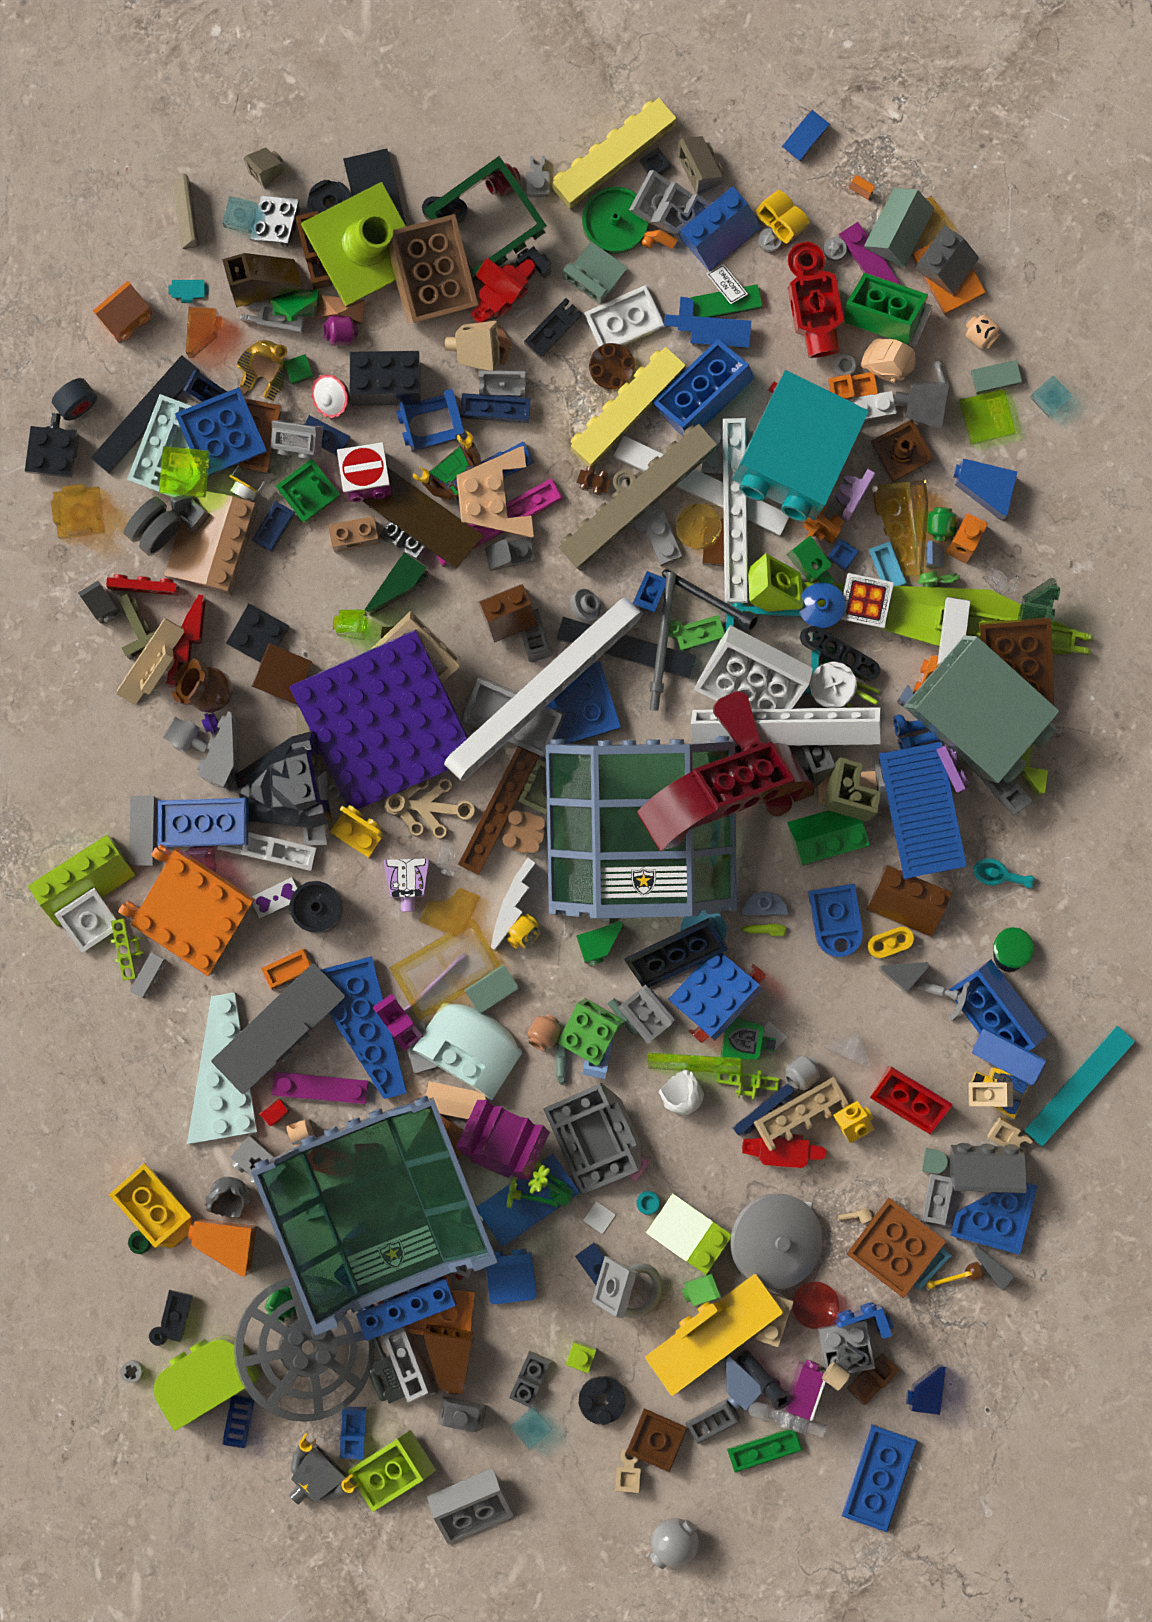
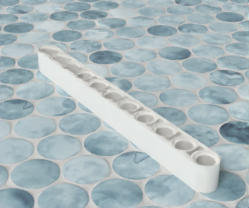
[444,597,643,781]

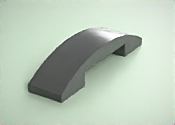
[974,771,1033,816]

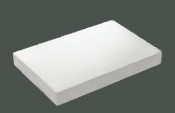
[584,285,665,347]

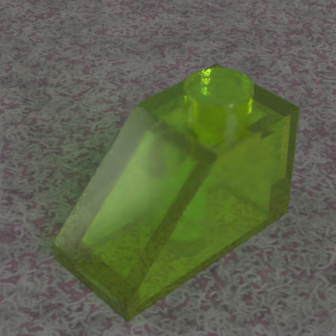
[333,609,368,640]

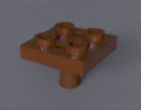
[871,419,934,482]

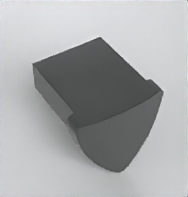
[171,495,210,532]

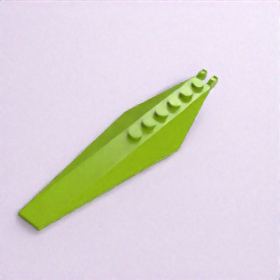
[802,582,1094,655]

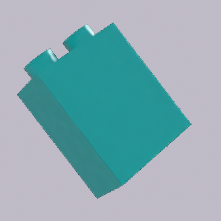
[731,370,869,521]

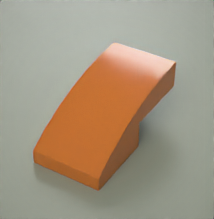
[828,372,878,400]

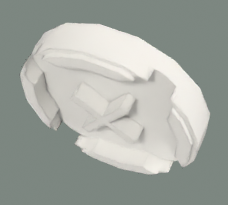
[810,662,857,708]

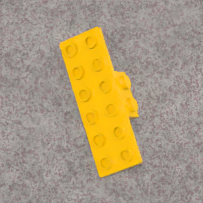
[645,1274,783,1396]

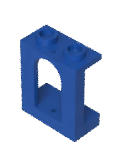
[396,389,465,452]

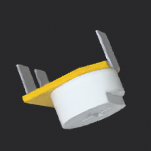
[229,466,265,501]

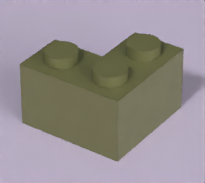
[824,757,881,821]

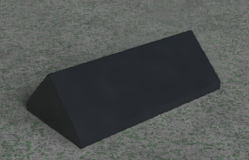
[624,917,728,988]

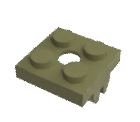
[518,759,580,822]

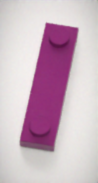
[838,222,901,285]
[272,1072,368,1104]

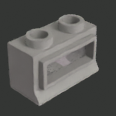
[271,420,324,459]

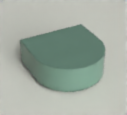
[921,1148,948,1174]

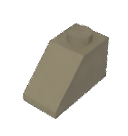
[243,147,284,189]

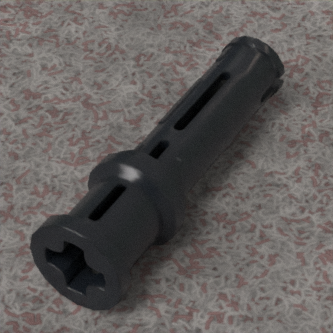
[738,1350,792,1410]

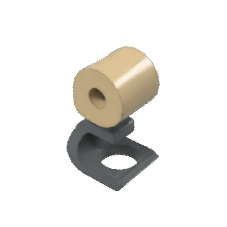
[822,1341,865,1391]

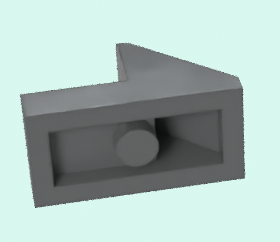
[485,537,535,571]

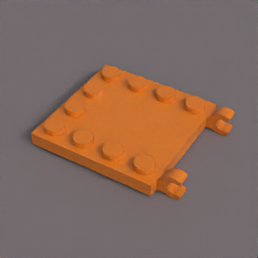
[118,844,255,976]

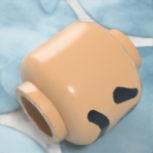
[966,314,1001,349]

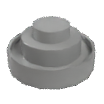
[570,589,602,623]

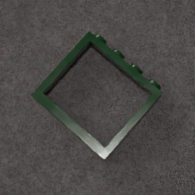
[424,156,548,280]

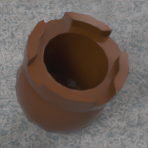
[172,659,233,713]

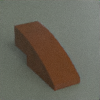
[295,211,333,290]

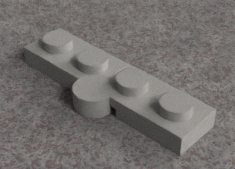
[625,479,682,566]

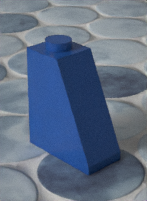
[953,458,1018,520]

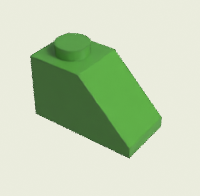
[681,1272,721,1306]

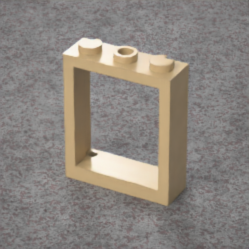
[371,611,460,683]

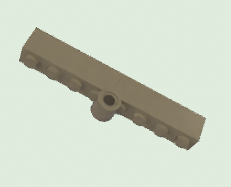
[558,424,719,571]

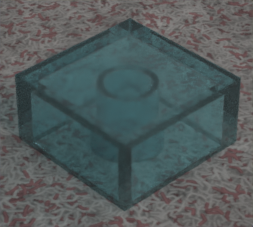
[222,196,258,234]
[1030,375,1072,418]
[510,1406,552,1450]

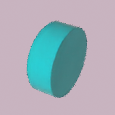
[636,1191,660,1215]

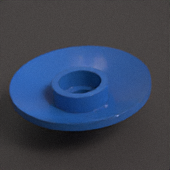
[799,583,845,629]

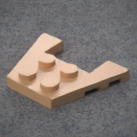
[456,446,534,538]

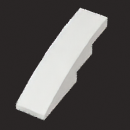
[217,832,316,871]
[491,858,536,950]

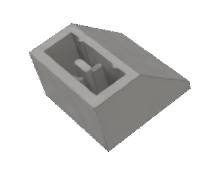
[817,1320,875,1373]

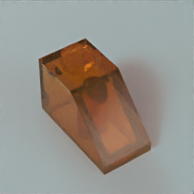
[186,307,222,358]

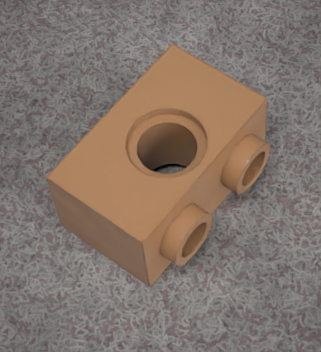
[328,516,380,552]

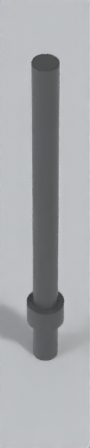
[649,572,676,711]

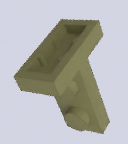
[119,594,156,659]

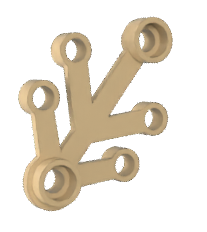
[384,778,475,839]

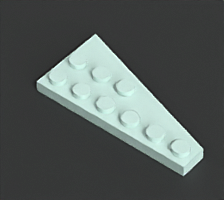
[187,992,258,1144]

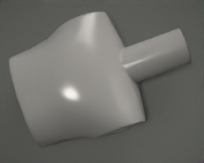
[163,717,208,753]

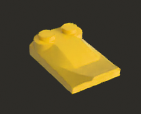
[108,1163,192,1248]

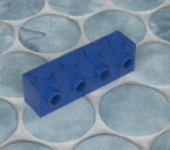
[356,1277,457,1341]

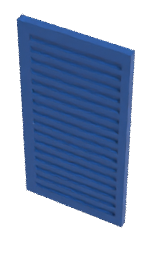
[879,742,967,880]

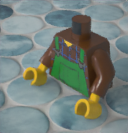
[413,430,482,501]

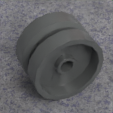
[123,496,183,556]

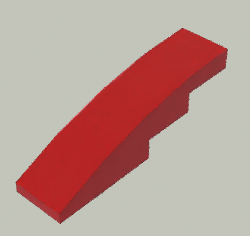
[166,594,206,688]

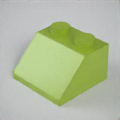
[748,553,803,612]

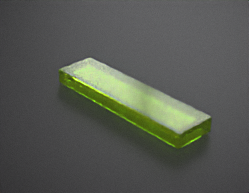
[647,1053,743,1075]

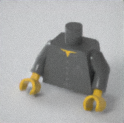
[289,1433,359,1505]

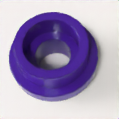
[202,713,220,736]

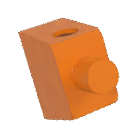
[946,513,988,563]

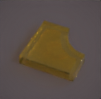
[419,887,481,940]

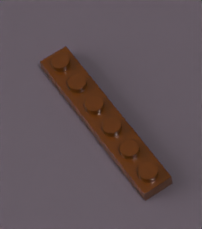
[458,746,540,875]

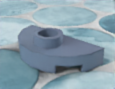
[741,892,788,916]

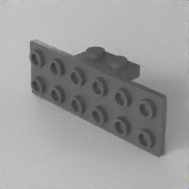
[211,963,345,1094]

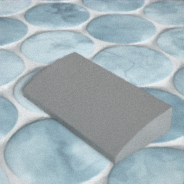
[461,677,566,757]

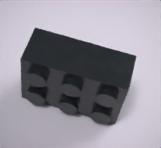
[349,351,421,406]

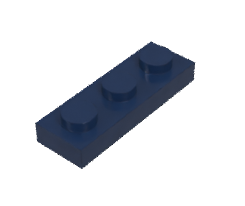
[460,393,531,423]
[732,1084,793,1136]

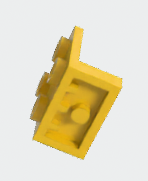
[330,805,384,858]

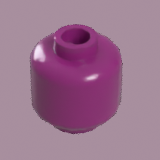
[323,316,358,346]

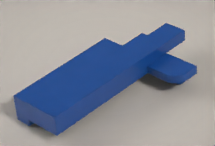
[664,297,751,348]

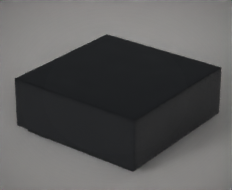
[640,147,671,175]

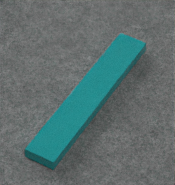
[1023,1026,1135,1147]

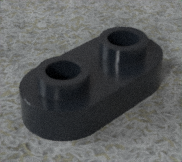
[422,196,468,223]

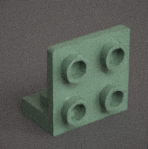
[563,242,627,305]

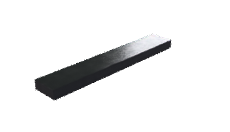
[90,355,200,474]
[556,617,696,679]

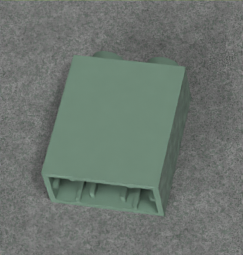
[903,636,1059,783]

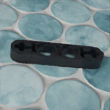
[800,626,880,681]

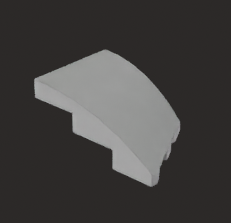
[629,170,711,234]

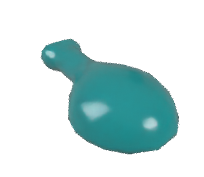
[973,858,1035,889]

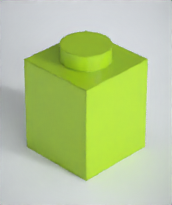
[566,1340,596,1373]

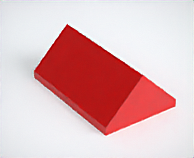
[870,1066,952,1134]

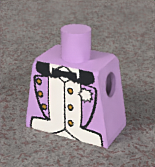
[384,859,430,912]

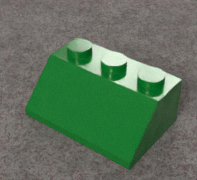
[844,273,928,344]
[787,810,870,867]

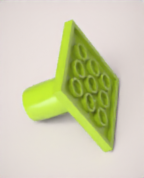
[301,182,406,307]

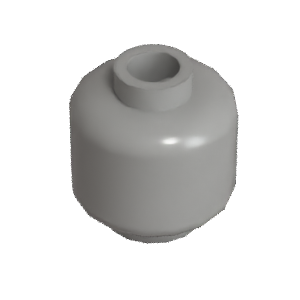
[785,1056,820,1091]

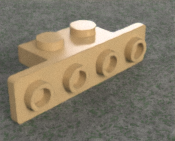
[116,618,184,704]

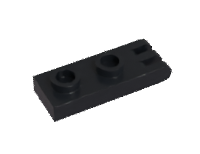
[524,298,583,359]

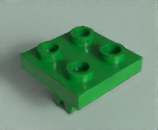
[275,459,340,524]

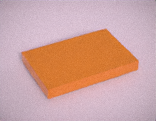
[912,244,985,315]

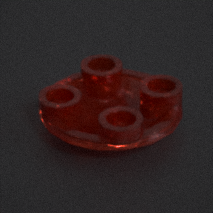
[792,1282,839,1329]

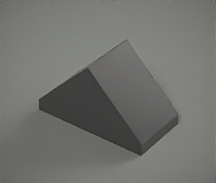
[879,962,929,993]

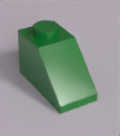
[576,921,622,966]

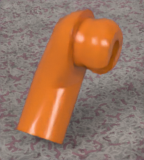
[642,230,677,249]

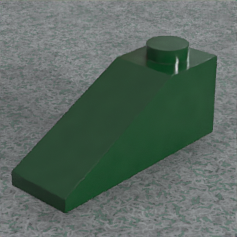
[364,552,428,616]

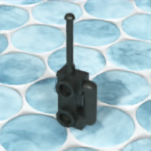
[369,1337,405,1403]

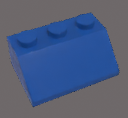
[679,186,761,272]

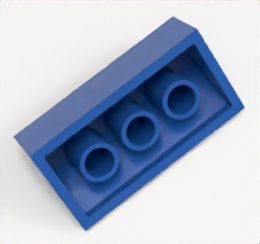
[652,339,755,437]
[949,959,1048,1051]

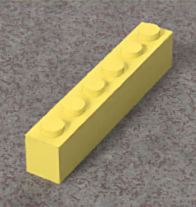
[552,98,676,210]
[570,347,686,467]

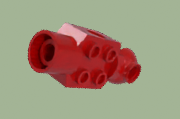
[787,242,844,358]

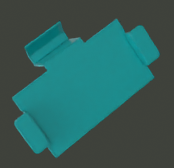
[168,280,209,303]

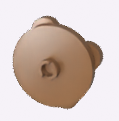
[502,811,545,853]

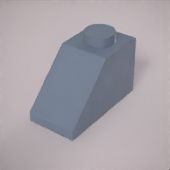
[725,1354,761,1411]

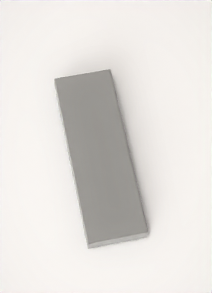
[129,796,155,866]

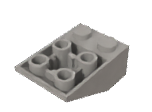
[197,711,239,791]

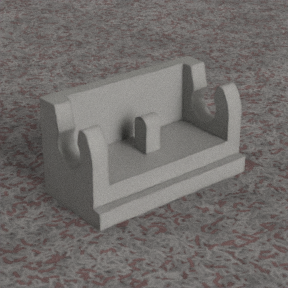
[479,370,526,398]

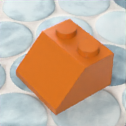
[93,281,153,343]

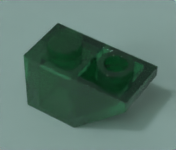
[1018,578,1060,623]

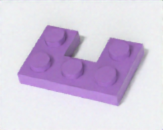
[936,746,970,794]

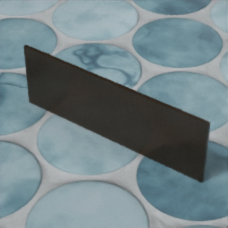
[362,467,484,569]

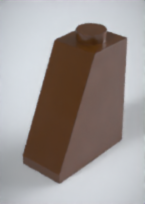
[424,1324,473,1395]

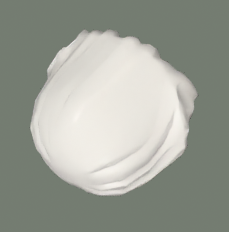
[659,1069,704,1116]

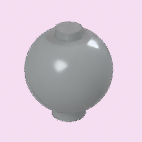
[650,1518,699,1569]

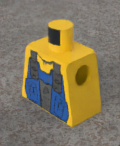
[971,1068,1029,1119]

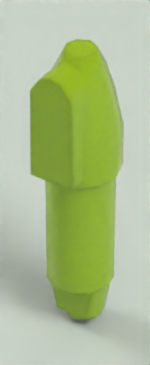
[741,923,786,936]

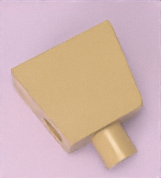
[445,321,500,371]

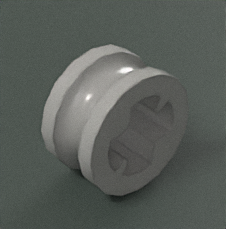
[120,1360,143,1383]

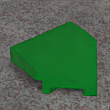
[270,289,319,322]

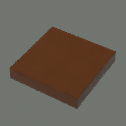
[251,643,312,704]
[625,1408,688,1473]

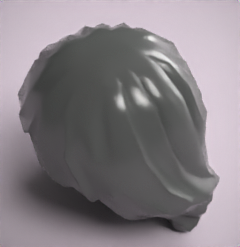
[204,1177,250,1218]

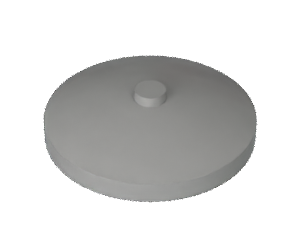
[731,1193,823,1290]

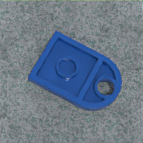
[808,884,863,957]

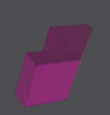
[373,994,423,1051]

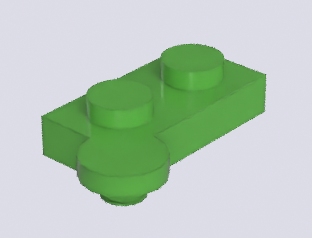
[668,615,725,651]

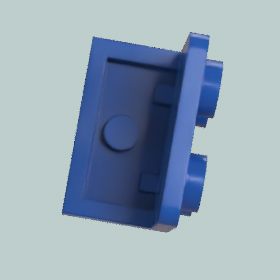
[485,1248,537,1304]
[834,1302,894,1339]

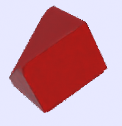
[259,1099,290,1127]

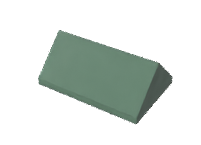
[863,188,935,268]

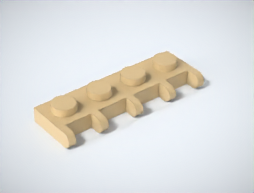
[754,1077,849,1151]

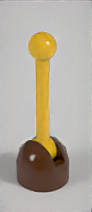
[926,1261,984,1289]

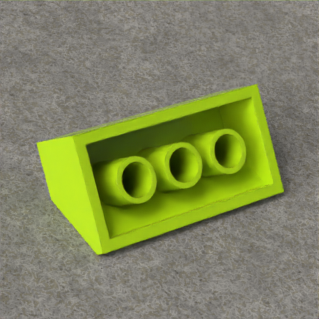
[28,835,136,927]

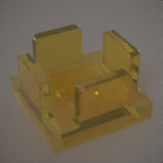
[51,484,105,539]

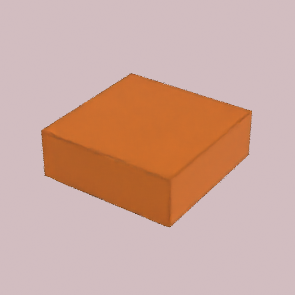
[849,175,875,200]

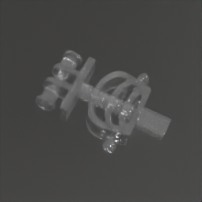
[748,1402,827,1438]

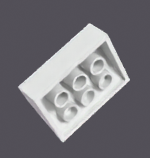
[694,625,813,709]

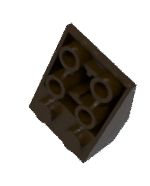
[222,253,303,308]

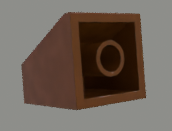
[477,584,537,643]

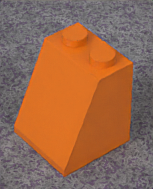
[188,1219,257,1276]

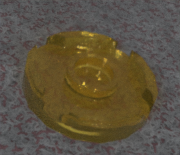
[676,503,722,550]

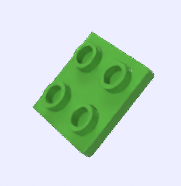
[558,998,625,1066]

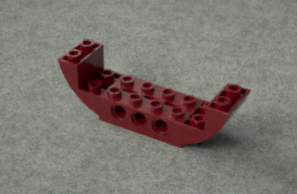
[637,741,815,852]

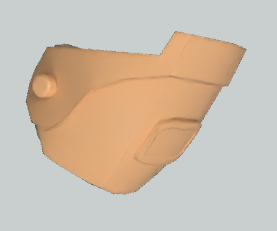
[861,338,916,383]

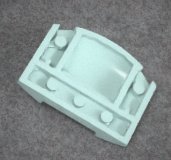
[127,394,202,498]
[412,1003,522,1100]

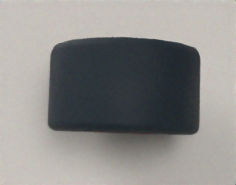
[51,378,97,421]

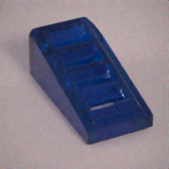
[222,1395,255,1448]

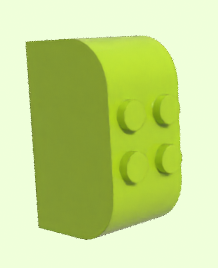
[154,1335,262,1432]

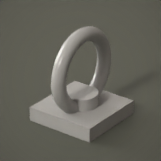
[592,1256,662,1318]

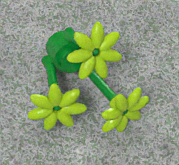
[507,1150,573,1208]

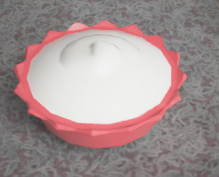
[311,374,349,419]

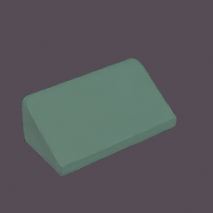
[465,964,519,1014]

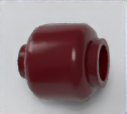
[485,163,520,197]

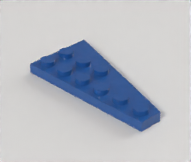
[320,956,407,1099]

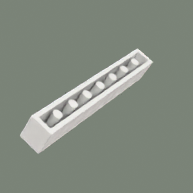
[691,708,881,746]

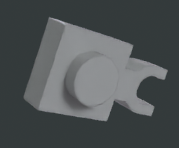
[526,156,550,197]

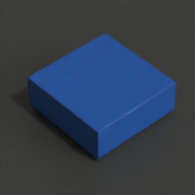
[827,538,859,571]

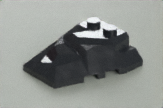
[235,731,333,828]

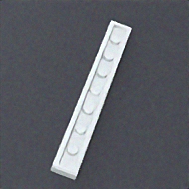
[722,418,748,604]
[614,436,789,536]

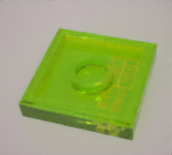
[959,389,1016,445]
[159,446,210,497]

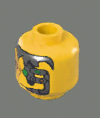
[506,914,540,949]

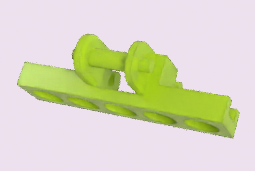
[111,918,144,981]
[717,1067,779,1100]

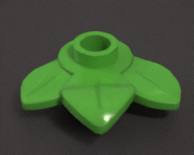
[917,571,960,587]

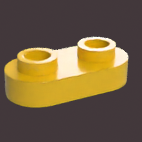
[867,927,914,958]

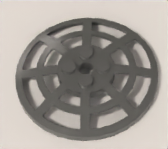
[234,1276,375,1422]

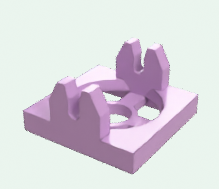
[835,469,875,522]

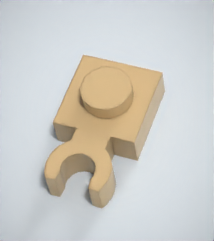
[987,1116,1033,1154]
[615,1450,641,1494]

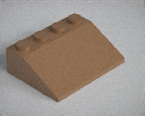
[387,214,478,323]
[164,489,258,596]

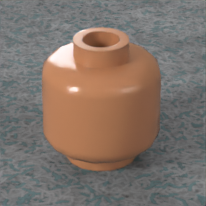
[527,1015,562,1051]

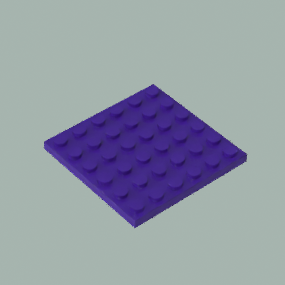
[289,629,468,810]

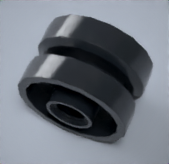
[289,881,343,934]

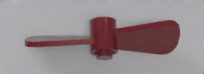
[713,691,792,817]

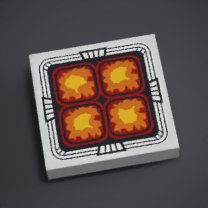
[841,573,894,629]

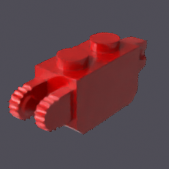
[471,259,535,323]
[742,1134,827,1168]

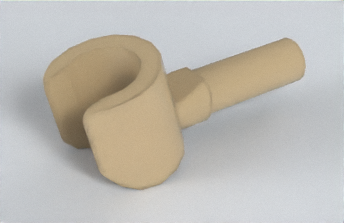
[838,1208,873,1224]

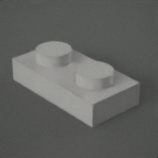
[921,1173,953,1225]

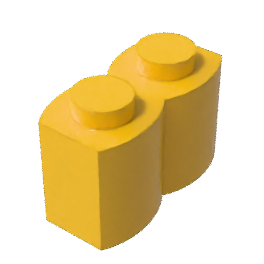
[756,189,810,244]

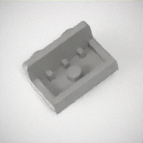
[618,985,675,1043]

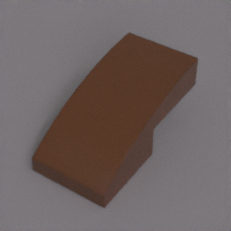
[847,1353,900,1405]

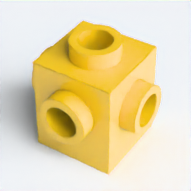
[833,1101,874,1144]

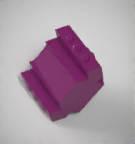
[456,1100,550,1180]

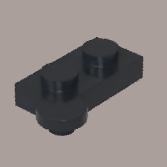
[149,1289,193,1346]

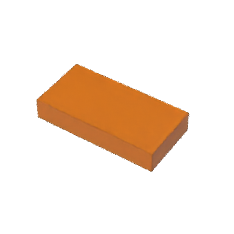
[261,948,311,990]

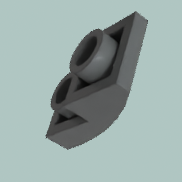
[379,521,428,562]
[509,1350,551,1408]

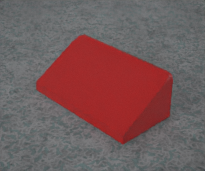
[476,258,523,304]

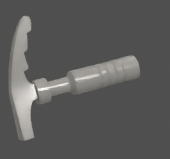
[917,981,970,1021]

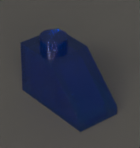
[906,1364,946,1415]

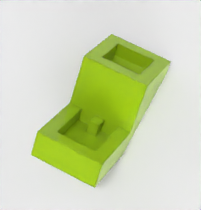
[1020,744,1048,795]

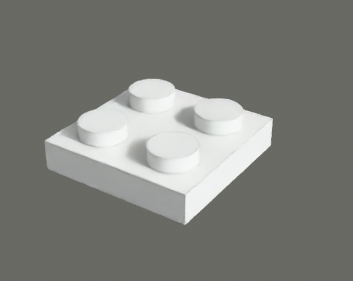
[55,887,121,953]

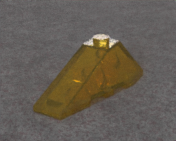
[872,479,929,576]

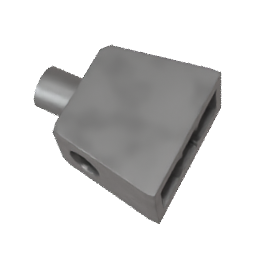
[894,382,949,429]
[438,1397,487,1432]

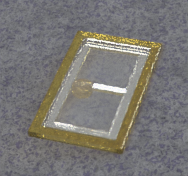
[389,918,501,1020]

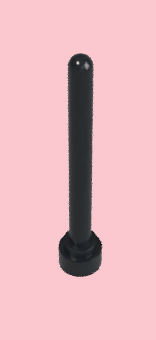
[662,569,759,632]

